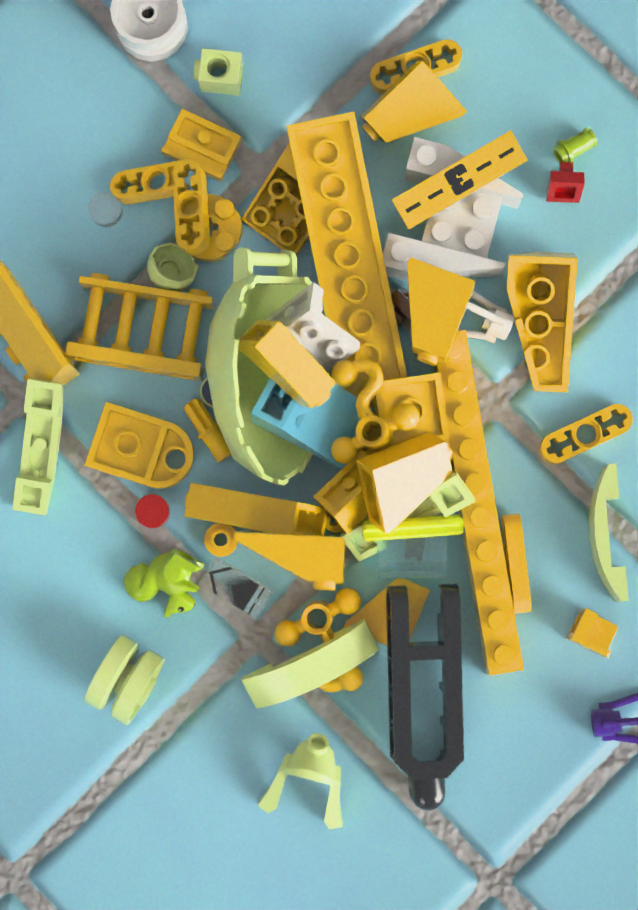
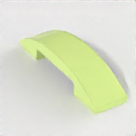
[12,378,63,515]
[589,463,629,602]
[340,472,475,562]
[241,619,379,709]

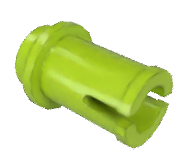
[553,127,598,162]

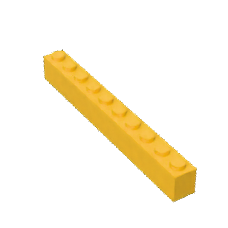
[434,330,524,676]

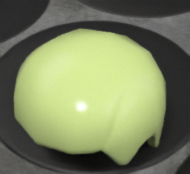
[147,243,198,292]

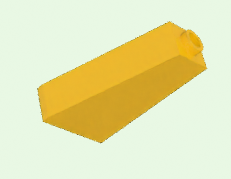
[184,483,328,537]

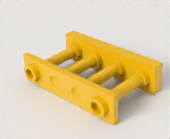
[65,273,215,382]

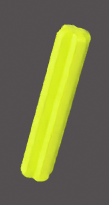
[362,514,464,541]

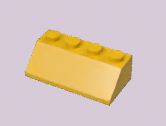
[0,260,80,386]

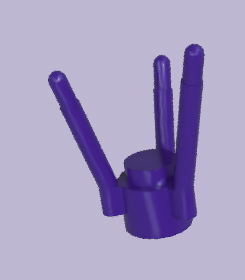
[591,693,638,744]

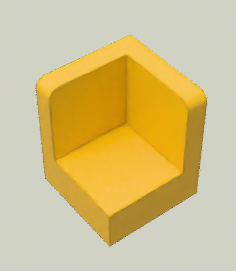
[566,608,618,658]

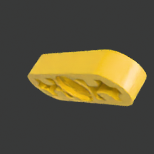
[370,39,462,95]
[539,404,633,464]
[501,513,531,614]

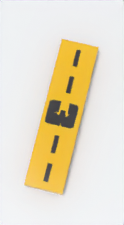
[392,130,527,230]

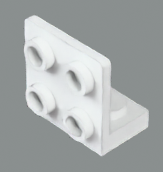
[267,282,360,372]

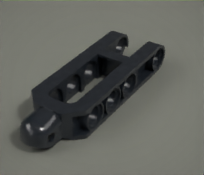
[386,584,464,811]

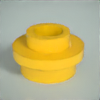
[204,523,238,557]

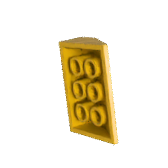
[234,532,345,591]

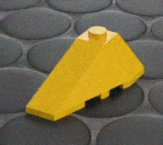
[506,252,578,392]

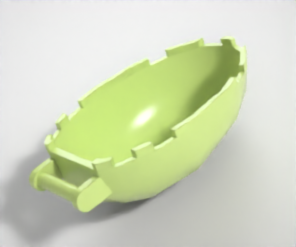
[205,247,330,486]

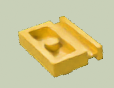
[161,109,242,182]

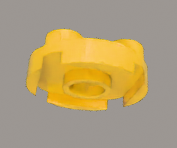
[183,194,242,262]

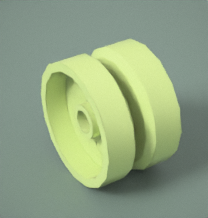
[84,635,165,725]

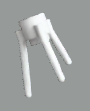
[458,290,514,344]

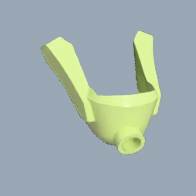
[258,733,343,829]

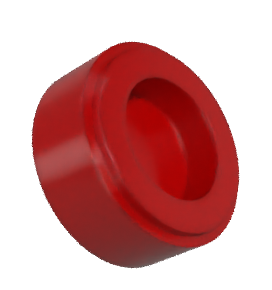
[135,494,170,529]

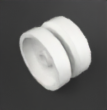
[110,0,188,62]

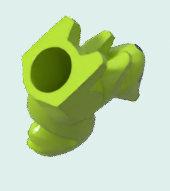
[123,548,205,618]

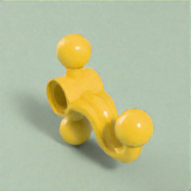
[331,358,419,464]
[274,588,364,693]

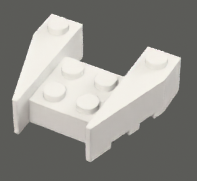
[383,137,523,281]

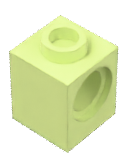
[194,49,244,96]

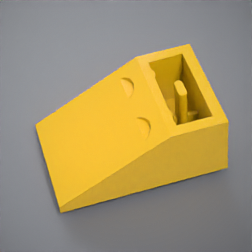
[241,142,309,256]

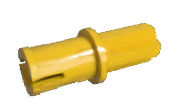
[184,398,231,464]

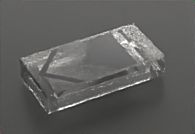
[198,556,274,621]

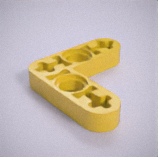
[110,159,210,256]

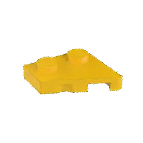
[344,577,430,645]

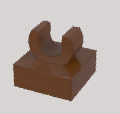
[391,288,411,326]

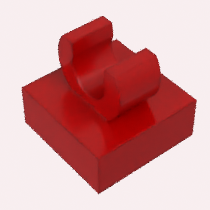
[546,161,585,203]

